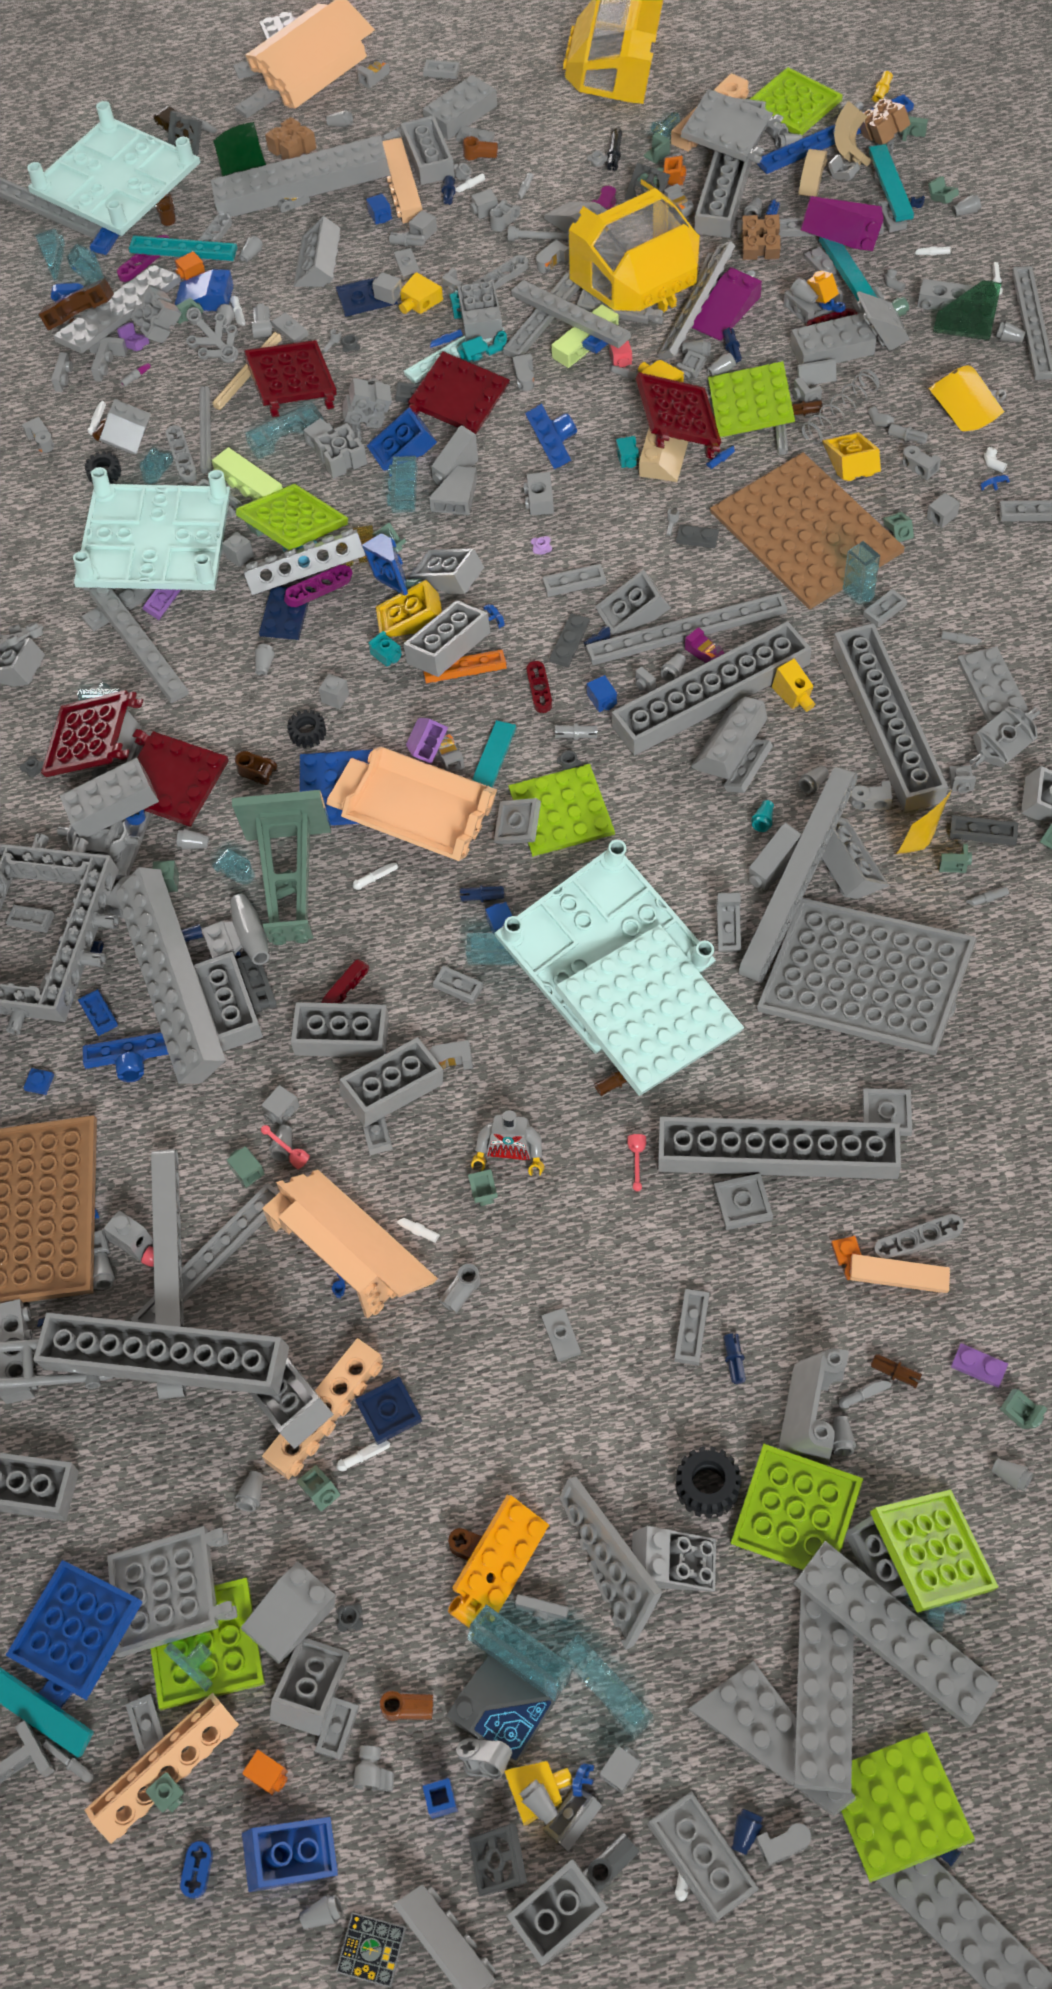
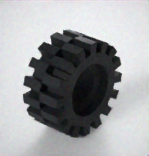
[84,451,122,484]
[287,709,326,748]

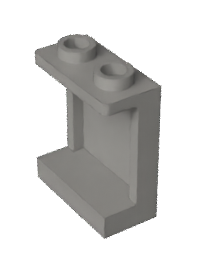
[784,288,843,324]

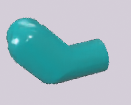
[486,331,507,356]

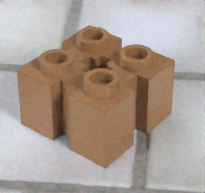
[860,98,911,145]
[265,117,317,161]
[742,214,781,260]

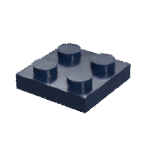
[355,1376,423,1445]

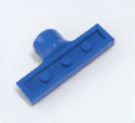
[525,404,577,469]
[83,1032,169,1083]

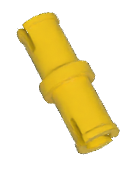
[872,71,893,102]

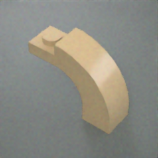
[834,101,872,167]
[799,149,828,197]

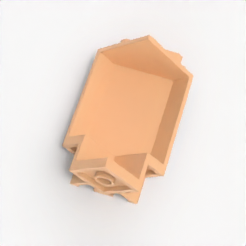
[262,1170,438,1318]

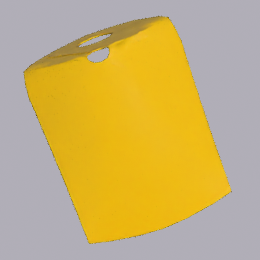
[928,365,1004,431]
[896,790,952,854]

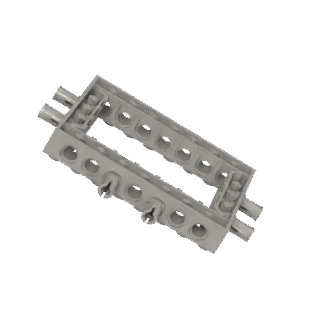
[0,833,119,1035]

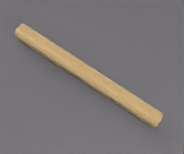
[212,332,282,410]

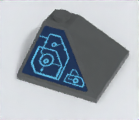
[446,1651,560,1766]

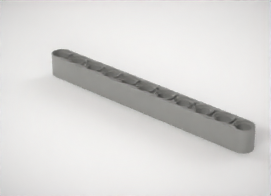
[739,767,858,982]
[151,1148,186,1400]

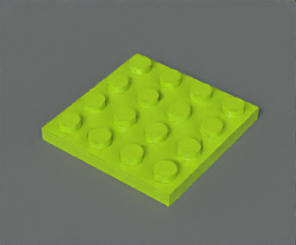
[749,67,843,135]
[708,361,795,437]
[236,484,348,551]
[508,764,615,857]
[731,1444,863,1570]
[870,1490,998,1613]
[150,1578,266,1711]
[841,1731,975,1882]

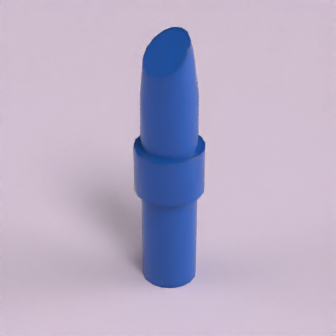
[430,329,463,348]
[706,445,735,469]

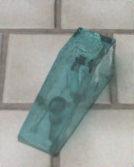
[35,228,65,281]

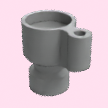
[353,1745,394,1792]

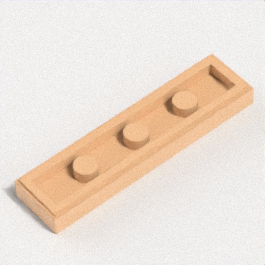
[850,1254,950,1293]

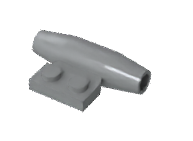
[202,894,270,965]

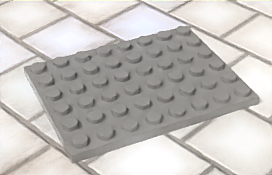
[757,898,976,1056]

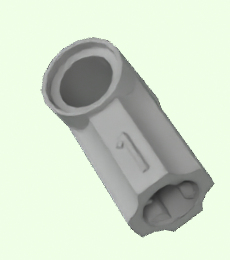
[252,303,272,339]
[439,1264,481,1314]

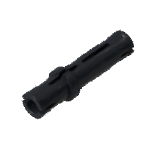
[607,128,623,172]

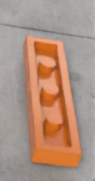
[423,649,507,683]

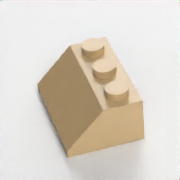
[639,428,689,482]

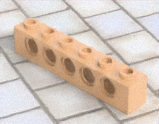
[671,73,749,152]
[262,1338,383,1480]
[85,1693,239,1844]

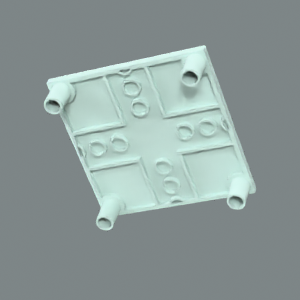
[27,101,200,236]
[73,467,231,590]
[494,840,716,1054]

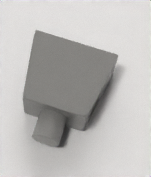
[104,1211,153,1262]

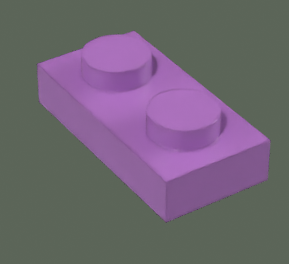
[143,589,181,620]
[951,1344,1008,1388]

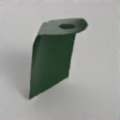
[213,122,266,177]

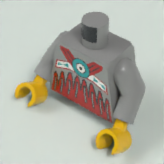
[471,1110,545,1176]

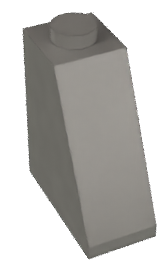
[431,425,478,485]
[429,466,477,515]
[749,822,802,891]

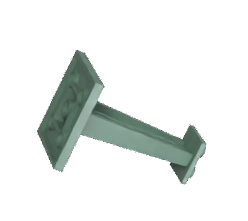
[232,790,331,945]

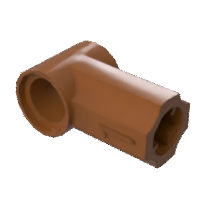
[463,136,498,160]
[380,1691,433,1721]

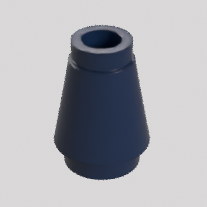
[731,1808,763,1855]

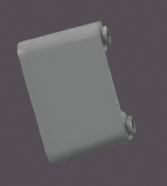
[779,1348,849,1466]

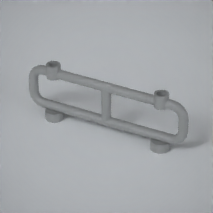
[0,1339,113,1389]

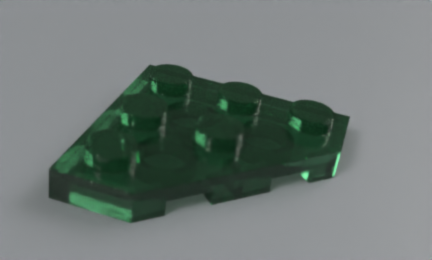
[933,280,1002,341]

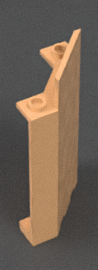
[246,0,375,109]
[326,747,497,861]

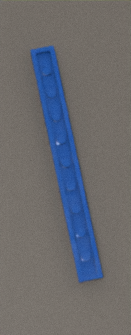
[757,94,914,174]

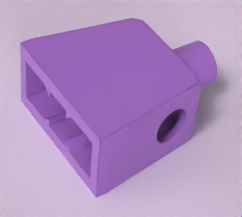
[406,718,448,764]

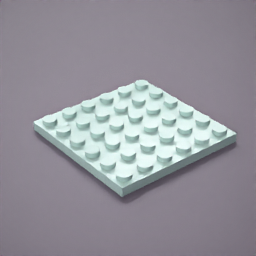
[555,924,744,1096]

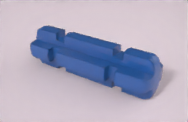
[766,199,780,215]

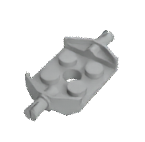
[970,706,1040,768]
[57,818,142,859]

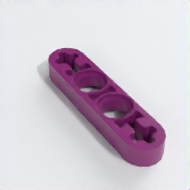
[117,235,169,282]
[284,565,352,607]

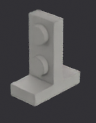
[89,337,128,382]
[716,893,741,952]
[0,1721,55,1783]

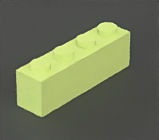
[551,305,619,368]
[212,447,283,501]

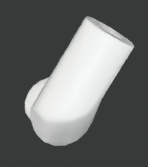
[984,447,1007,473]

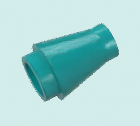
[751,800,774,832]

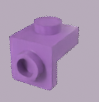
[117,322,149,351]

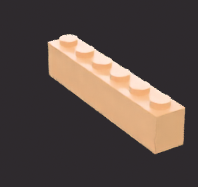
[382,138,422,223]

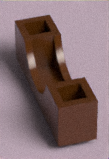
[38,277,114,331]

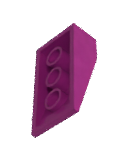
[801,196,884,251]
[691,267,762,341]

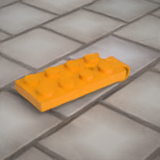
[448,1495,549,1628]

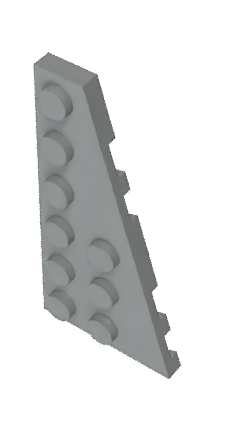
[560,1477,663,1650]
[688,1661,856,1817]

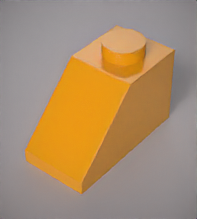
[807,271,839,303]

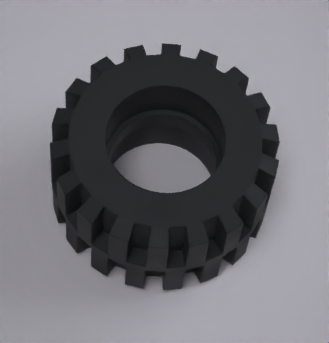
[676,1446,741,1518]

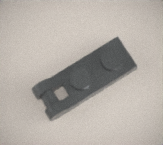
[236,956,277,1013]

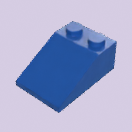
[175,269,234,311]
[367,407,437,471]
[362,533,408,596]
[242,1817,338,1892]

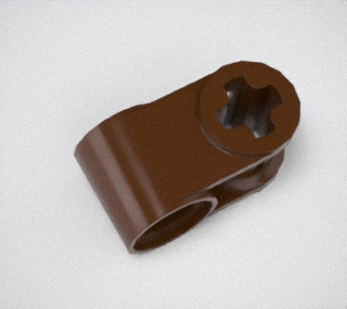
[156,194,176,226]
[235,751,278,786]
[448,1528,482,1561]

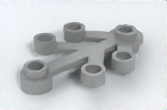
[186,307,238,363]
[0,622,44,648]

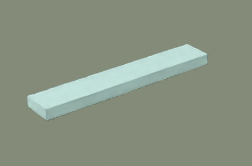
[404,327,504,384]

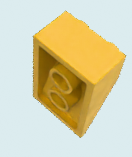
[822,432,881,481]
[376,580,442,637]

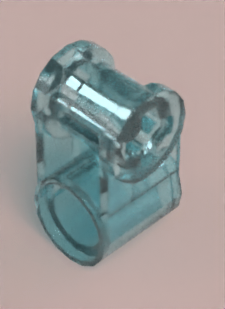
[140,448,173,484]
[212,848,255,884]

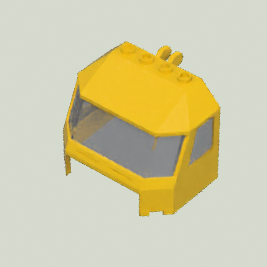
[563,0,663,104]
[569,179,700,313]

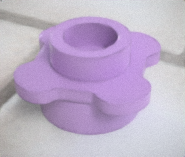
[531,536,552,554]

